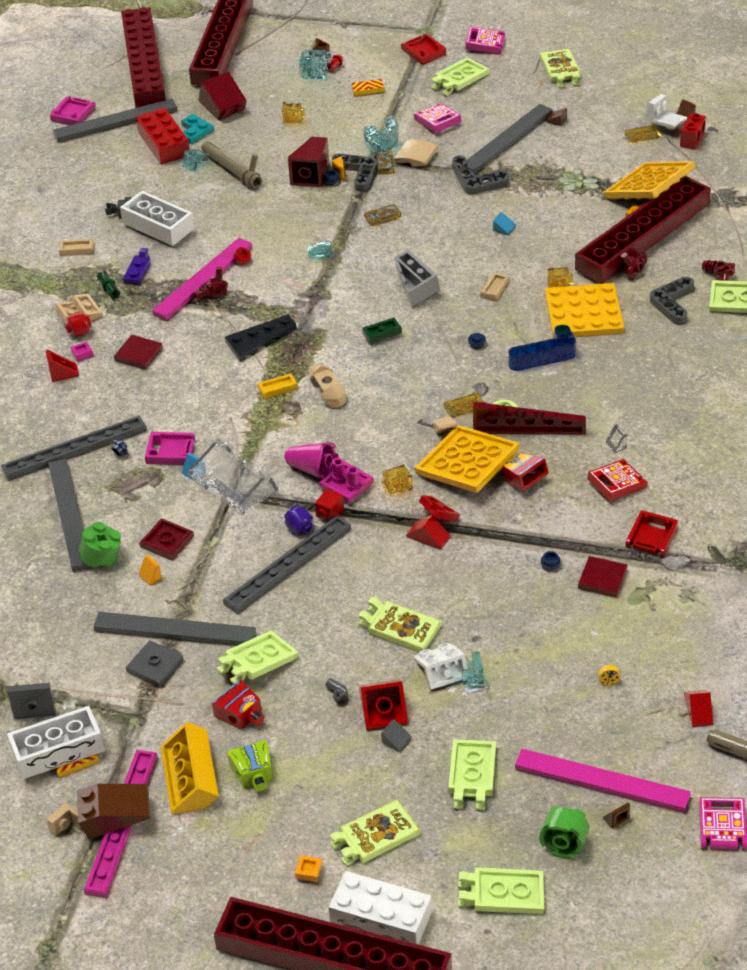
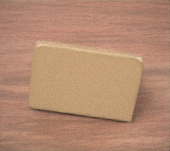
[433,416,457,434]

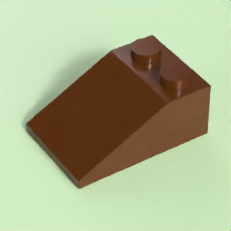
[77,784,151,839]

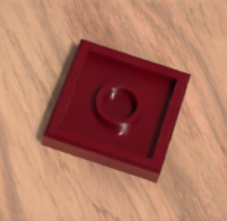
[114,334,163,369]
[139,518,194,560]
[578,556,628,597]

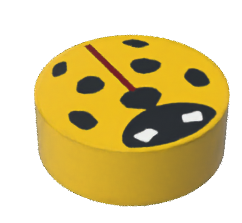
[598,665,620,686]

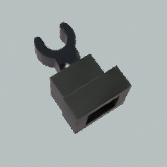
[105,197,132,219]

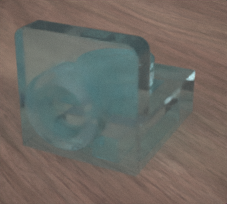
[182,149,209,171]
[462,651,484,686]

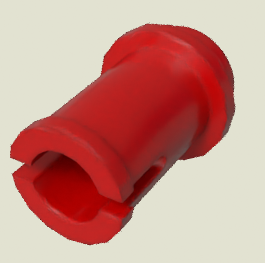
[325,54,343,73]

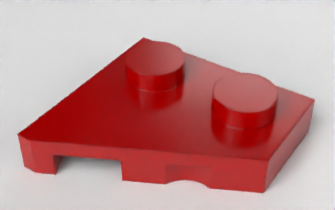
[419,495,461,522]

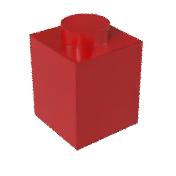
[315,489,344,521]

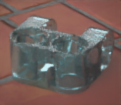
[299,49,332,79]
[363,116,399,154]

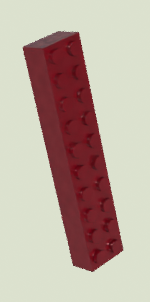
[189,0,253,86]
[121,7,166,108]
[575,176,711,284]
[214,896,452,970]

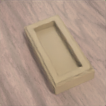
[59,239,94,256]
[480,272,510,301]

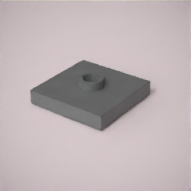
[126,640,184,687]
[7,683,56,719]

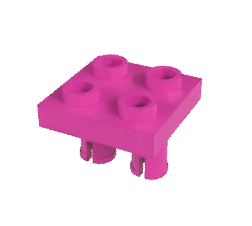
[320,458,374,504]

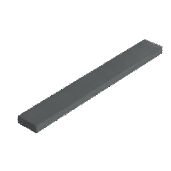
[53,99,177,143]
[461,104,553,174]
[1,415,147,481]
[48,459,92,572]
[223,515,351,614]
[93,612,256,646]

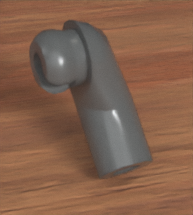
[325,678,347,703]

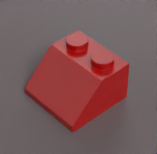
[359,679,408,730]

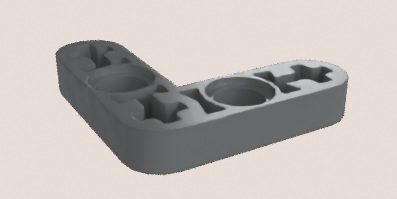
[332,153,377,192]
[452,155,509,194]
[650,277,694,325]

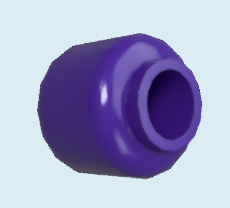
[284,506,313,535]

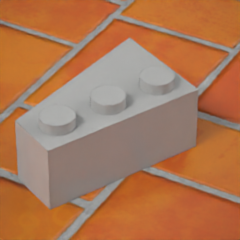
[394,249,440,307]

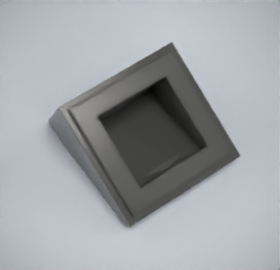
[381,720,412,752]

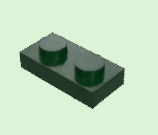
[362,317,402,343]

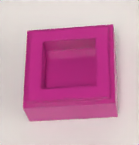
[70,342,94,362]

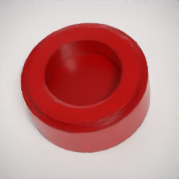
[233,247,251,265]

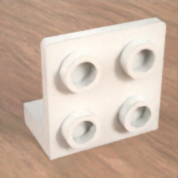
[645,94,687,130]
[414,643,470,689]

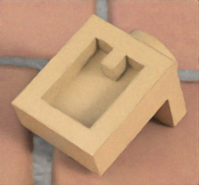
[46,803,81,837]

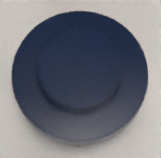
[323,170,340,185]
[468,333,486,349]
[111,440,128,457]
[541,551,561,570]

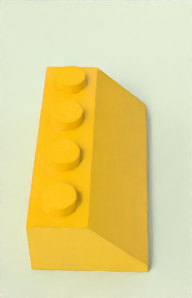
[160,722,219,814]

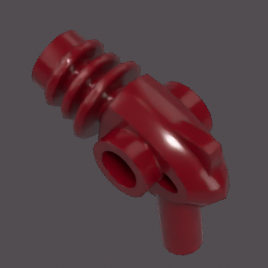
[621,253,648,280]
[702,260,735,281]
[194,267,228,301]

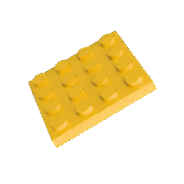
[603,161,696,200]
[545,283,624,339]
[414,425,520,493]

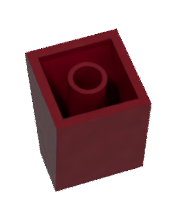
[198,72,247,120]
[288,137,330,187]

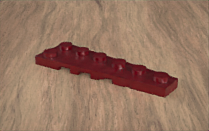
[473,402,586,435]

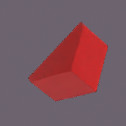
[45,349,79,382]
[406,515,450,550]
[684,690,713,727]

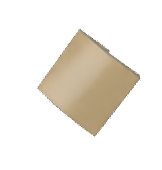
[394,140,438,167]
[55,294,102,323]

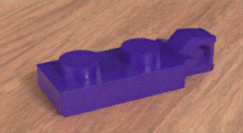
[123,248,150,285]

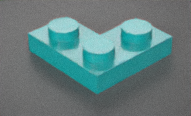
[181,114,215,145]

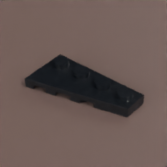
[225,314,297,362]

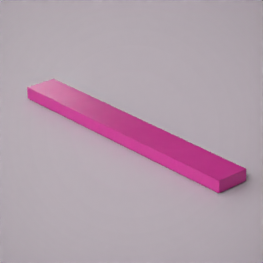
[152,238,253,321]
[515,748,691,813]
[84,750,158,898]

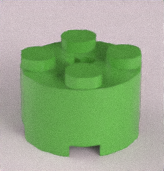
[79,522,121,568]
[539,806,590,859]

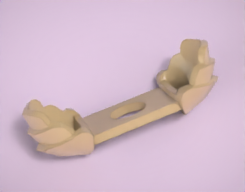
[309,364,347,408]

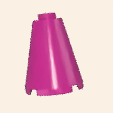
[284,442,339,480]

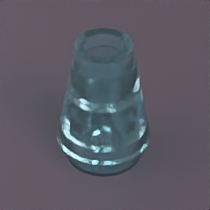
[307,240,333,257]

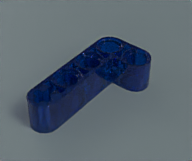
[508,324,576,371]

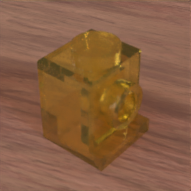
[282,102,305,124]
[547,267,573,288]
[382,464,413,495]

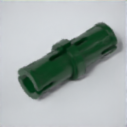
[97,271,120,299]

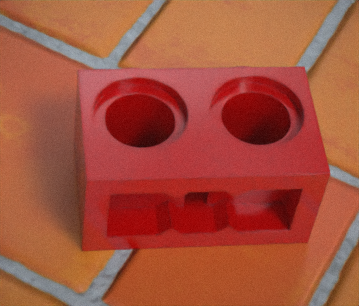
[680,113,706,150]

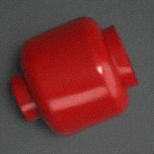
[64,312,92,337]

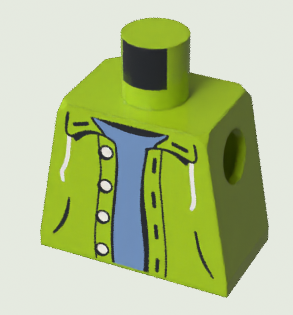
[227,740,273,792]

